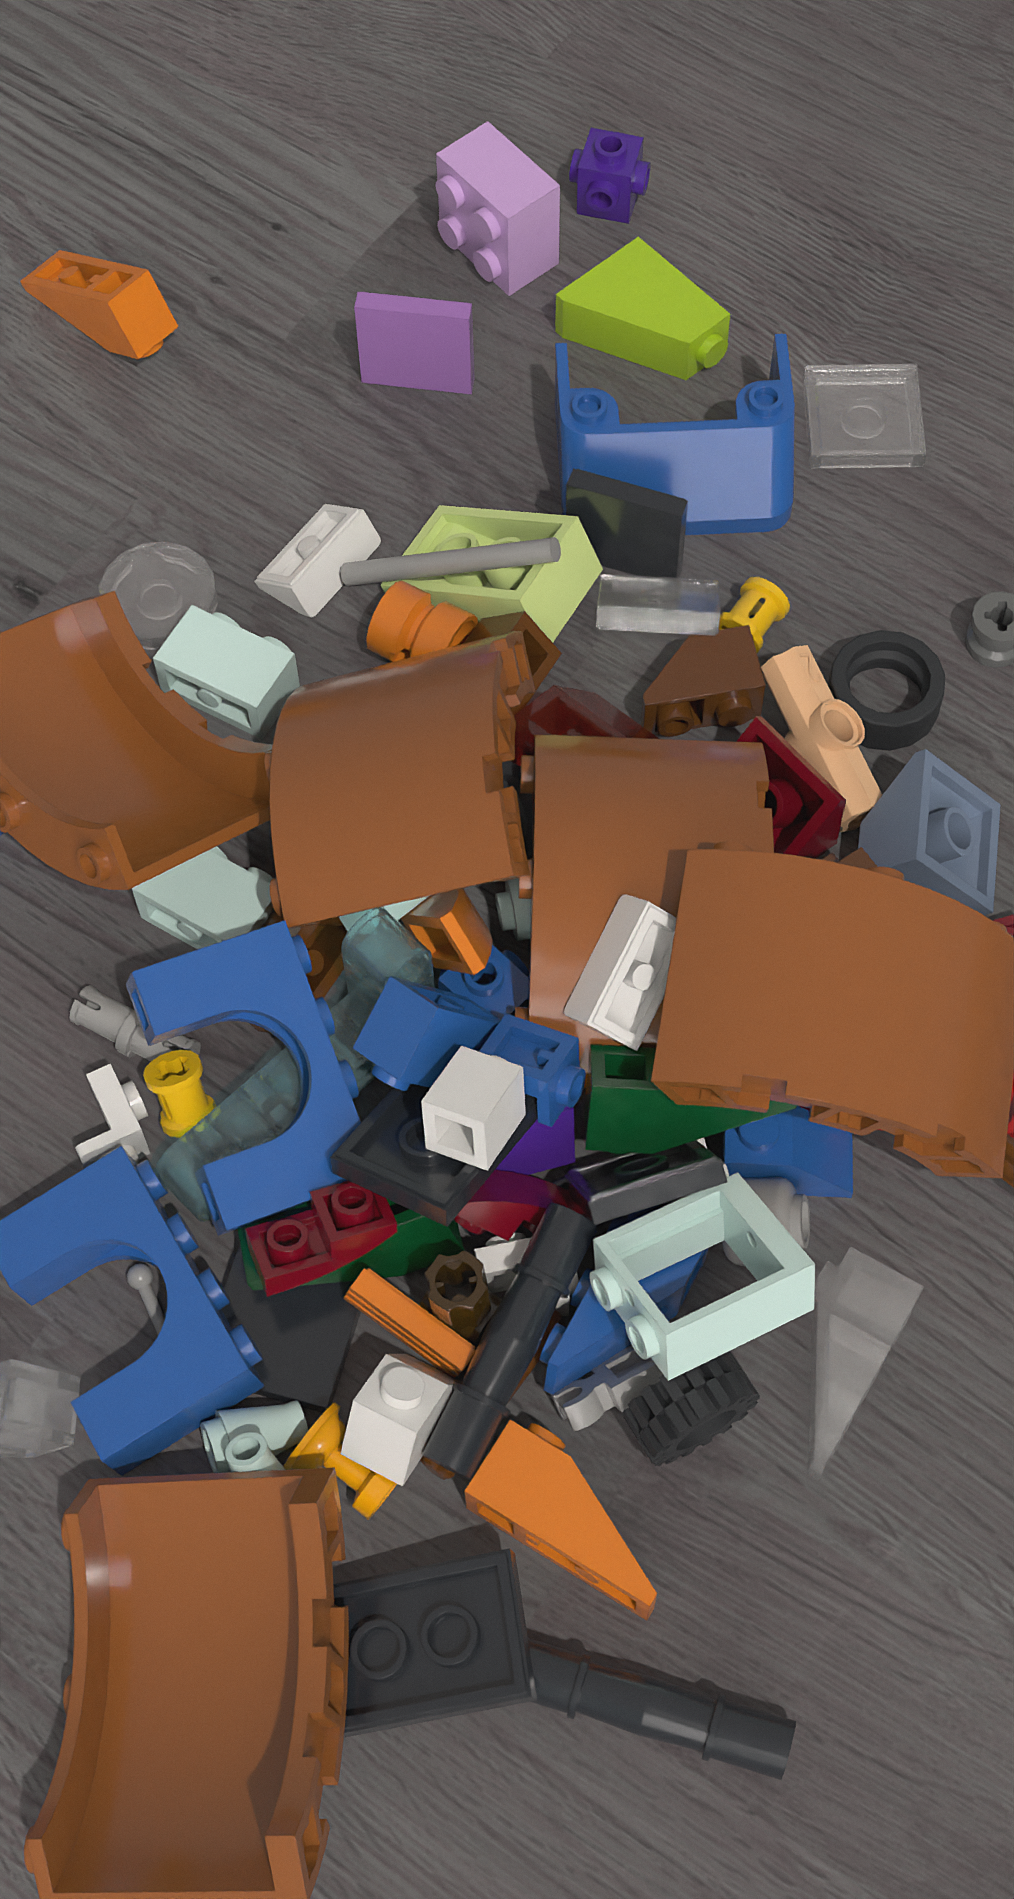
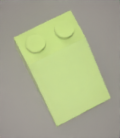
[381,505,603,643]

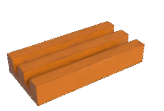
[343,1268,476,1378]

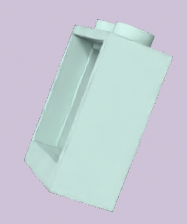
[590,1172,815,1381]

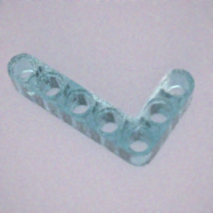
[155,907,435,1222]

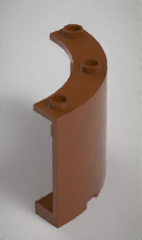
[0,590,273,890]
[264,631,535,928]
[514,735,774,1074]
[651,841,1014,1178]
[24,1467,349,1899]

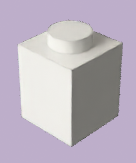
[421,1046,526,1171]

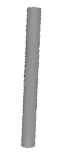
[341,537,561,586]

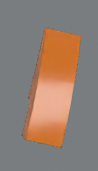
[401,888,493,975]

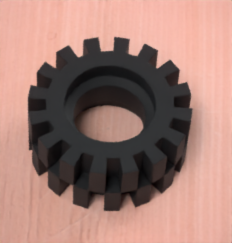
[623,1350,760,1466]

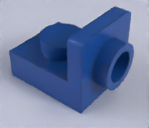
[479,1014,586,1127]

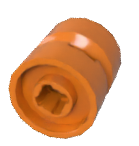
[366,580,478,662]

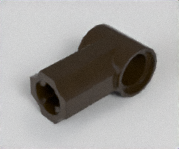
[419,1250,502,1350]

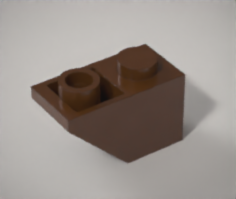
[641,625,766,737]

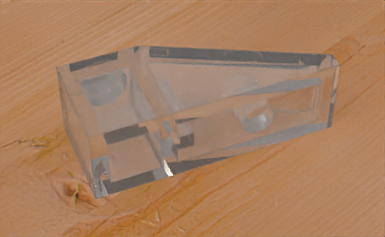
[807,1246,924,1481]

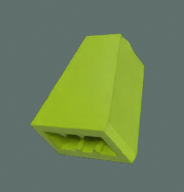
[555,236,730,380]

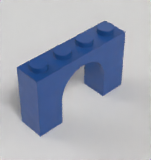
[126,920,361,1236]
[0,1146,265,1476]

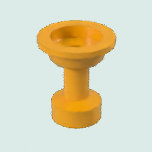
[283,1402,397,1520]

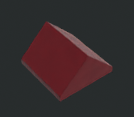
[736,716,846,859]

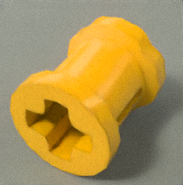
[713,577,790,653]
[143,1050,217,1138]

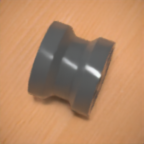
[965,591,1014,668]

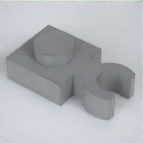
[550,1345,663,1432]

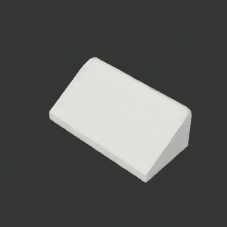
[254,504,381,618]
[564,894,677,1051]

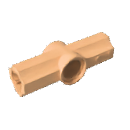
[761,645,882,832]

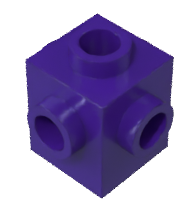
[569,128,651,224]

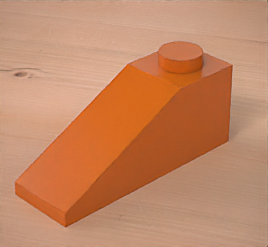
[20,250,179,360]
[465,1420,657,1621]

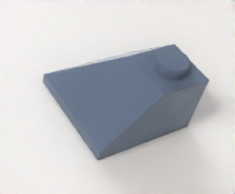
[858,749,1001,915]

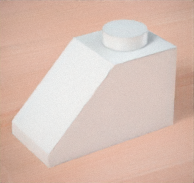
[340,1354,462,1486]

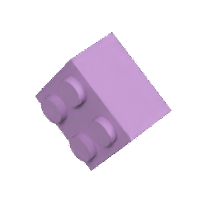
[435,121,560,296]

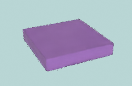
[354,292,475,394]

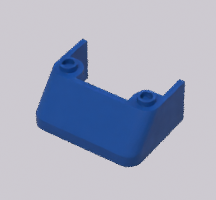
[555,334,795,535]

